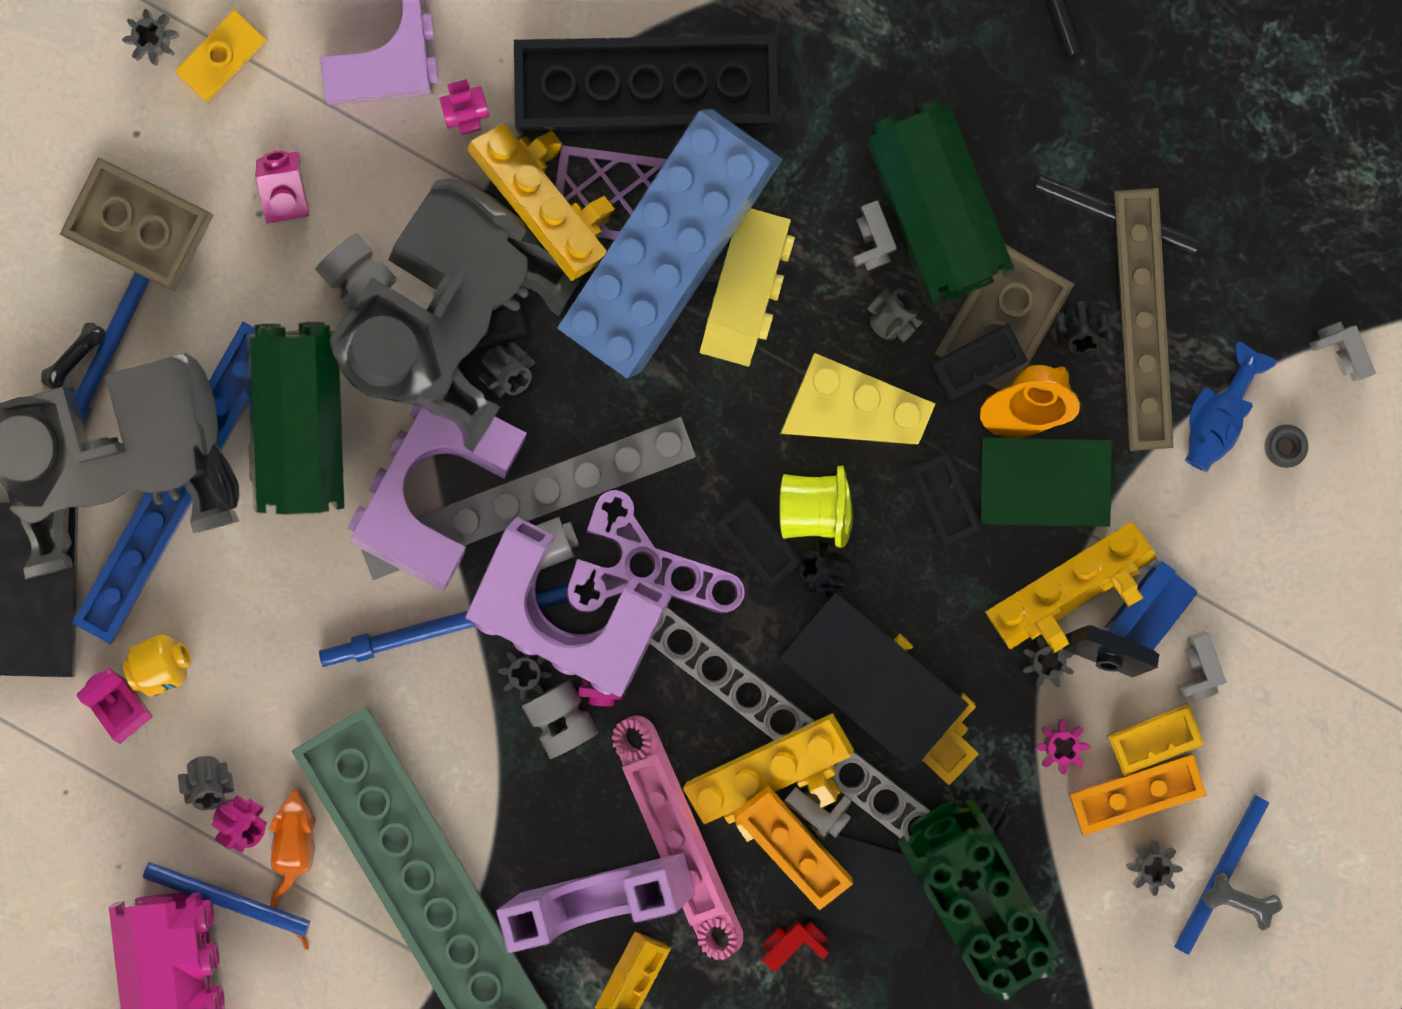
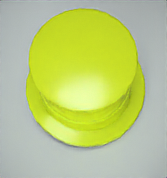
[780,466,853,548]

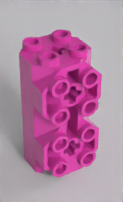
[108,892,225,1009]

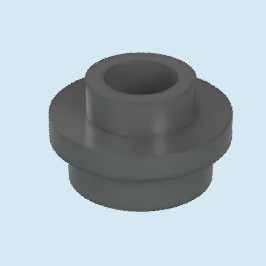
[1264,425,1309,468]

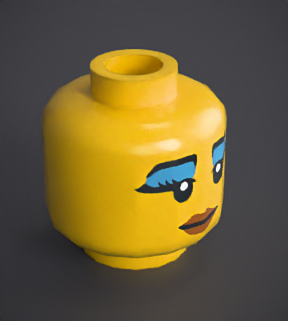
[123,634,191,697]

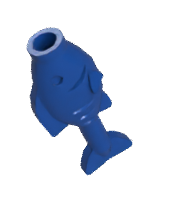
[1185,341,1276,472]

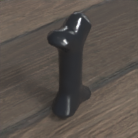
[41,323,105,390]

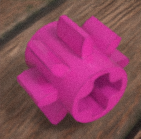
[439,79,490,135]
[1034,719,1090,774]
[211,795,267,853]

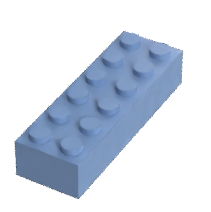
[557,109,783,379]

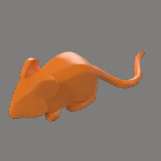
[269,788,316,950]

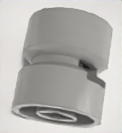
[315,233,398,311]
[522,679,599,759]

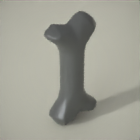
[1203,873,1283,931]

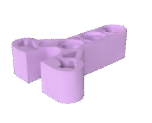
[567,490,745,614]

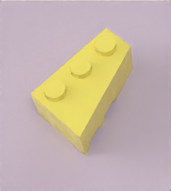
[700,208,795,367]
[780,353,935,445]

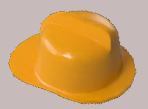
[980,365,1080,438]

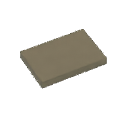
[60,157,214,292]
[934,244,1075,391]

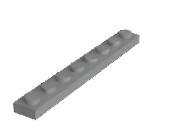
[361,417,696,580]

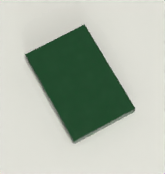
[979,437,1112,527]

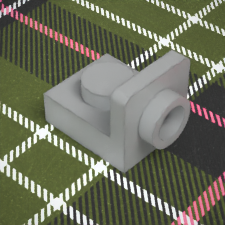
[852,200,897,271]
[1310,321,1376,381]
[1178,631,1227,701]
[784,787,852,843]

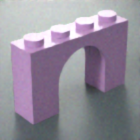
[320,0,439,105]
[348,404,527,592]
[465,517,672,697]
[497,853,695,953]

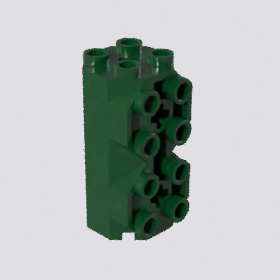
[867,100,1015,305]
[245,322,345,515]
[898,799,1059,1000]

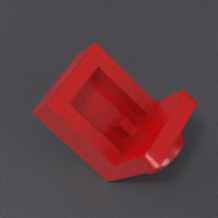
[761,918,829,973]

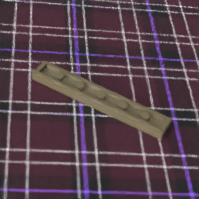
[1114,188,1174,451]

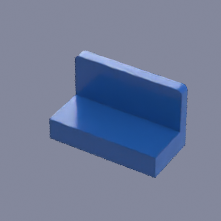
[1104,560,1197,650]

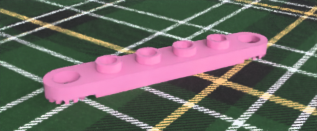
[611,715,743,960]

